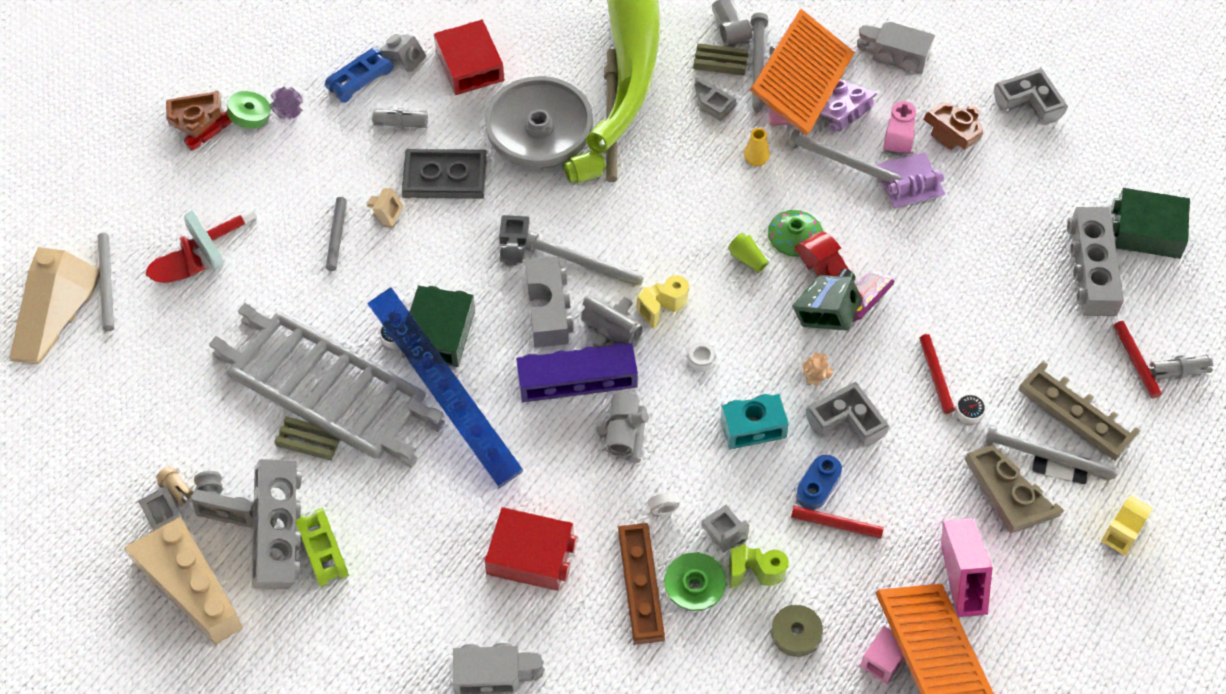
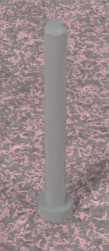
[750,12,769,111]
[788,129,902,184]
[525,231,644,286]
[984,424,1118,479]

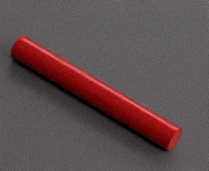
[1113,321,1162,399]
[919,334,955,414]
[791,506,884,539]

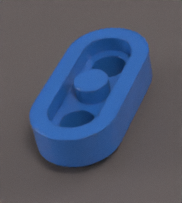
[796,455,842,510]

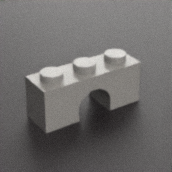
[525,257,573,348]

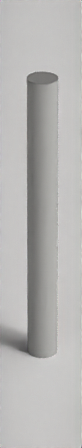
[97,233,114,331]

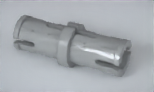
[372,108,428,129]
[1149,354,1213,380]

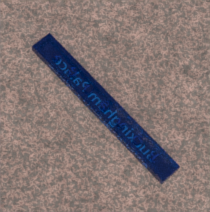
[367,287,524,489]

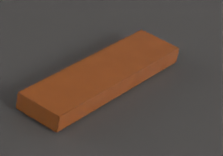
[618,523,665,645]

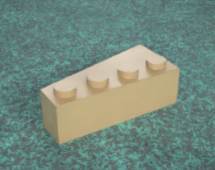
[124,517,243,644]

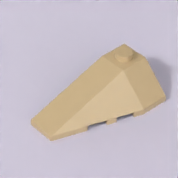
[9,247,100,364]

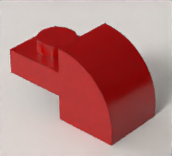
[794,231,849,276]

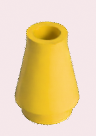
[743,128,770,166]

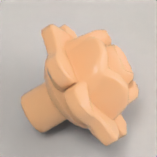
[802,352,833,386]

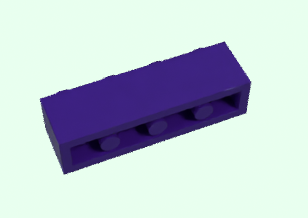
[516,343,638,403]

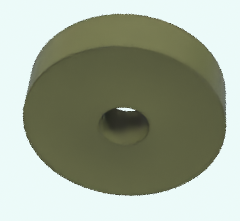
[771,605,823,657]

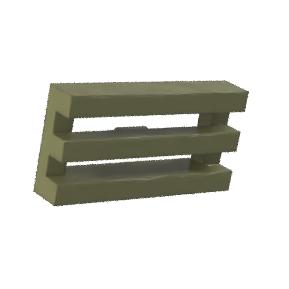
[693,43,749,75]
[274,416,340,461]

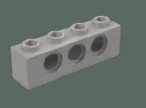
[1067,207,1124,316]
[251,459,302,589]

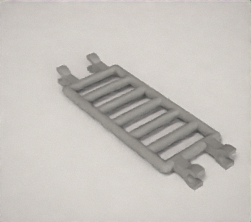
[209,302,445,468]

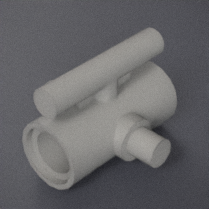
[581,295,644,348]
[596,391,649,463]

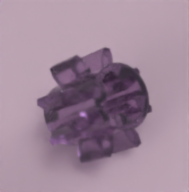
[270,86,303,120]

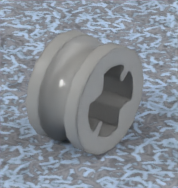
[194,471,223,494]

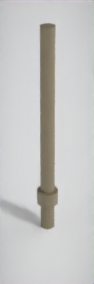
[604,49,618,182]

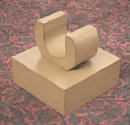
[367,188,404,227]

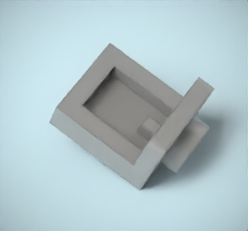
[380,34,426,72]
[138,487,183,531]
[701,504,750,553]

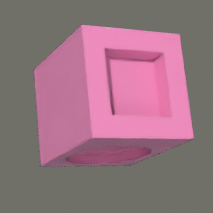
[860,626,905,684]

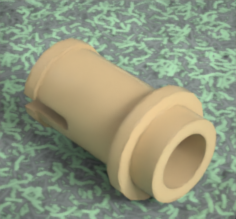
[156,466,194,505]

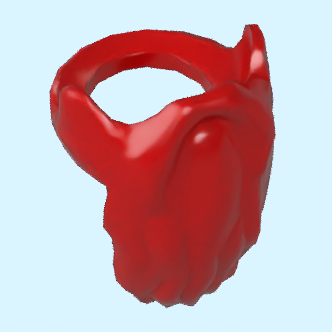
[145,236,206,283]

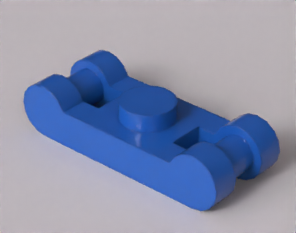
[325,47,394,103]

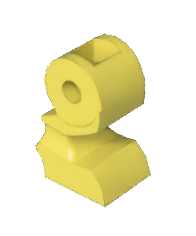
[636,275,689,329]
[1101,495,1153,556]

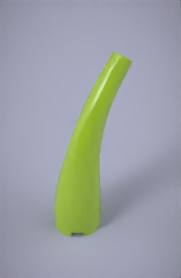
[586,0,661,154]

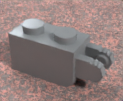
[857,21,935,74]
[453,643,545,694]

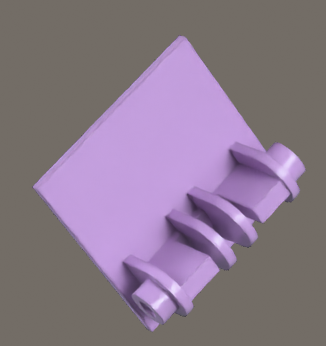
[820,80,877,132]
[875,152,945,208]

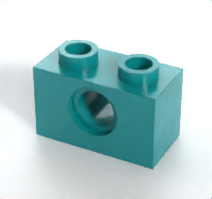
[720,393,789,450]

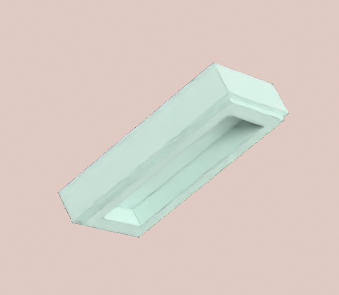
[183,210,223,269]

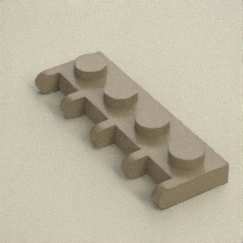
[1018,360,1141,461]

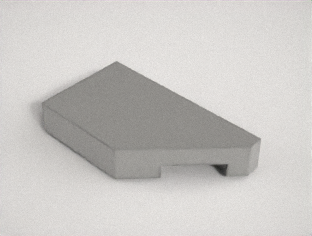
[694,76,736,121]

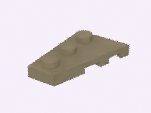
[964,445,1065,534]

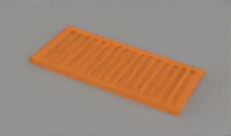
[749,9,855,136]
[875,583,994,694]

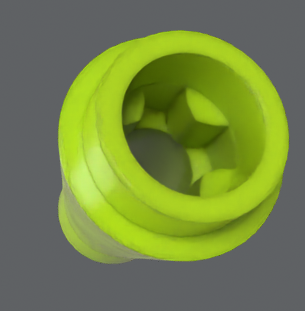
[727,232,769,273]

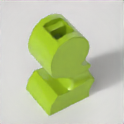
[729,544,789,588]

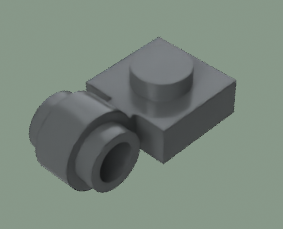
[499,215,530,266]

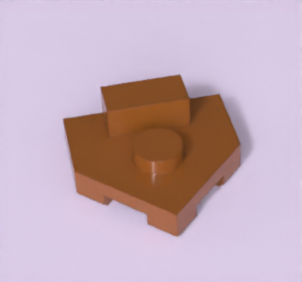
[166,91,222,138]
[923,103,983,150]

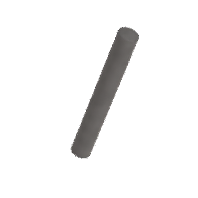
[325,197,347,271]

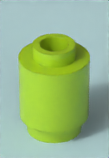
[563,151,606,184]

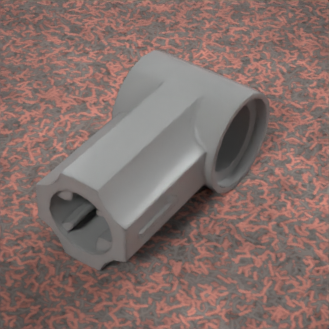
[712,0,752,46]

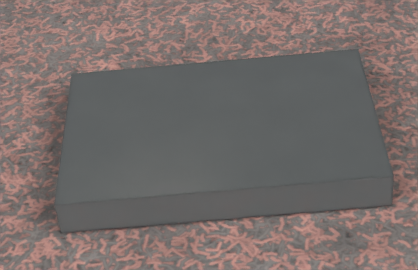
[402,149,487,199]

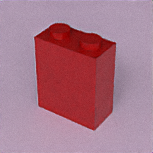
[433,19,505,96]
[484,507,578,591]

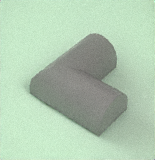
[994,68,1068,124]
[806,382,890,446]

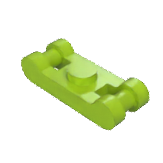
[296,507,349,587]

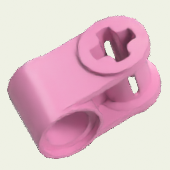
[883,101,916,154]

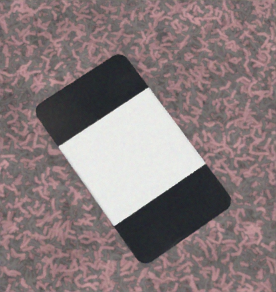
[1032,454,1090,484]

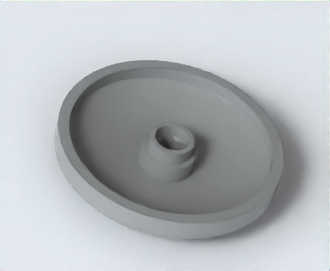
[485,76,593,168]

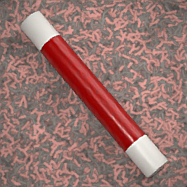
[178,209,257,250]

